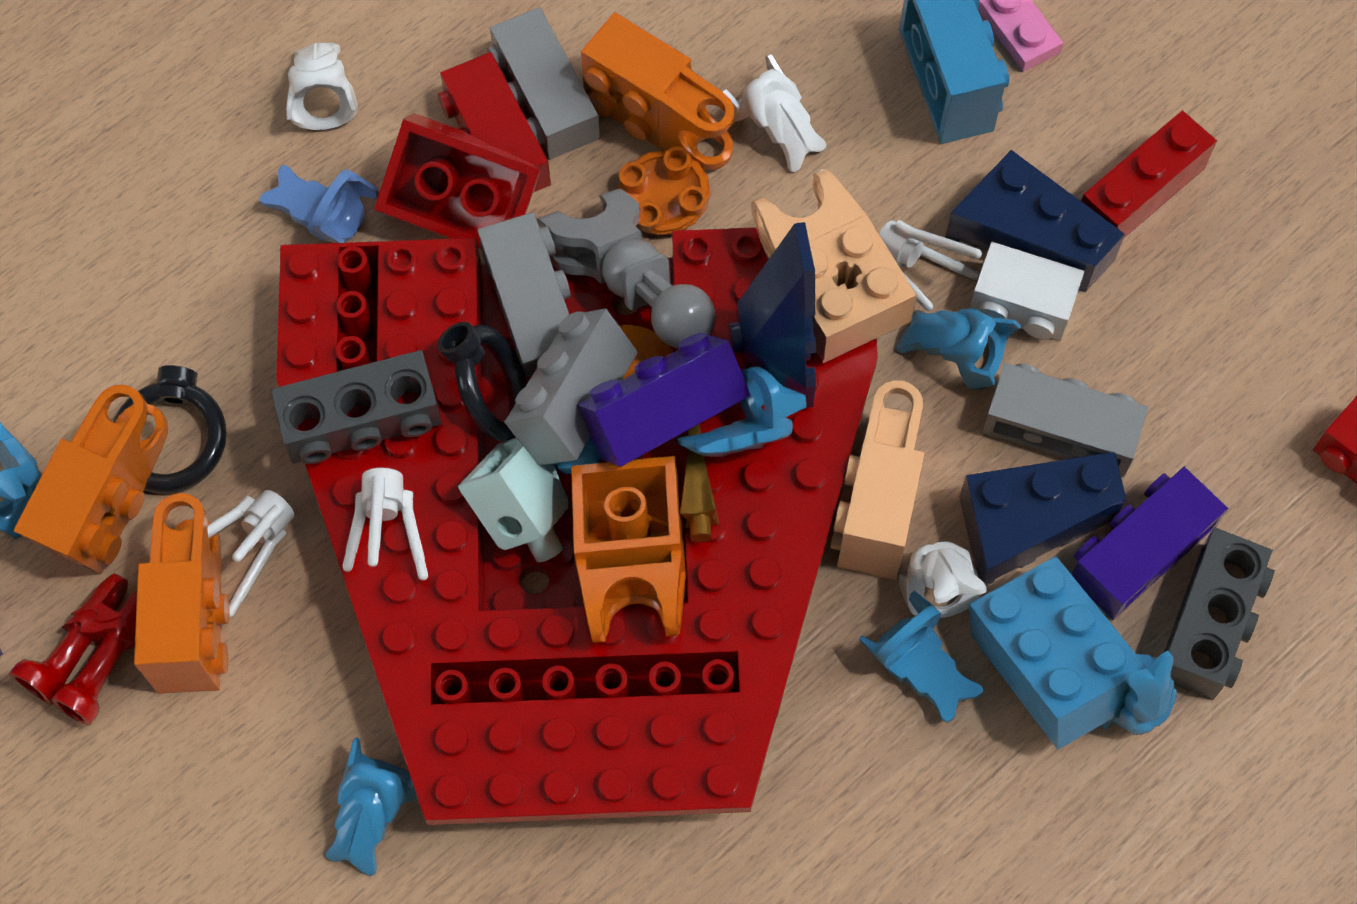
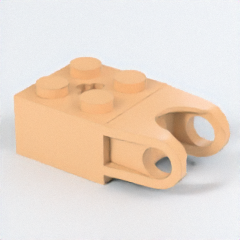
[751,169,917,363]
[830,380,925,580]

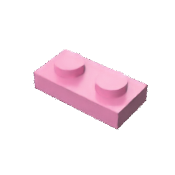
[978,0,1063,72]

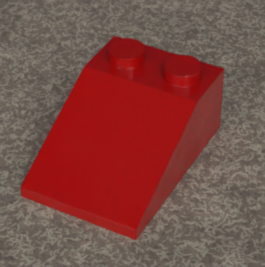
[374,113,541,249]

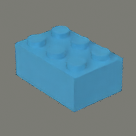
[899,0,1009,144]
[969,556,1147,750]

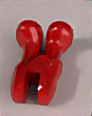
[9,573,137,726]

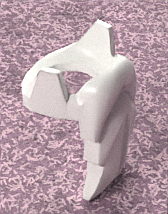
[286,42,358,130]
[722,54,826,172]
[899,541,987,618]

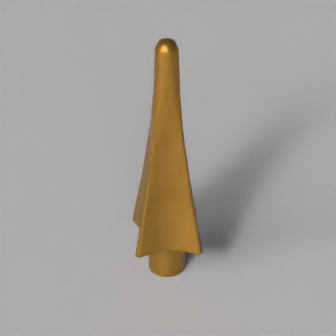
[680,424,720,542]

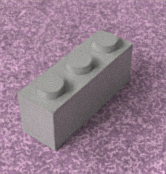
[487,7,600,160]
[477,212,571,378]
[504,308,638,465]
[982,362,1148,477]

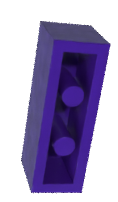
[577,333,751,467]
[1071,466,1228,620]

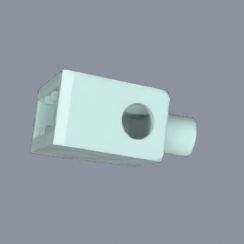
[458,438,568,562]

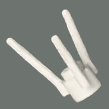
[879,220,982,311]
[343,468,428,581]
[208,490,294,617]

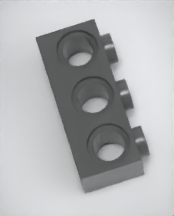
[271,350,442,464]
[1164,527,1275,700]

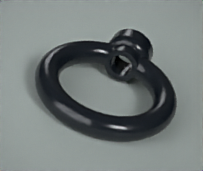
[437,322,527,442]
[113,365,227,494]

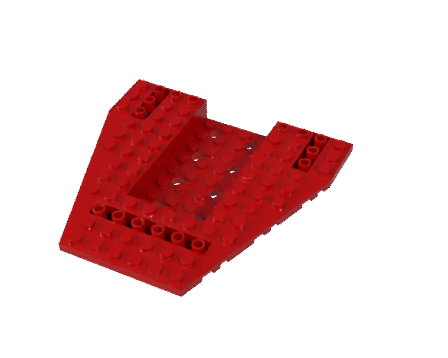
[276,227,878,825]

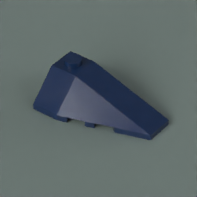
[728,222,816,408]

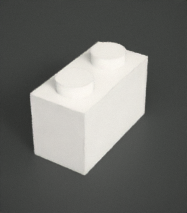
[969,242,1084,341]

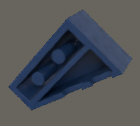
[945,150,1125,292]
[959,452,1126,586]

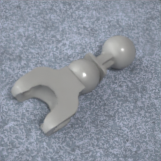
[536,189,716,348]

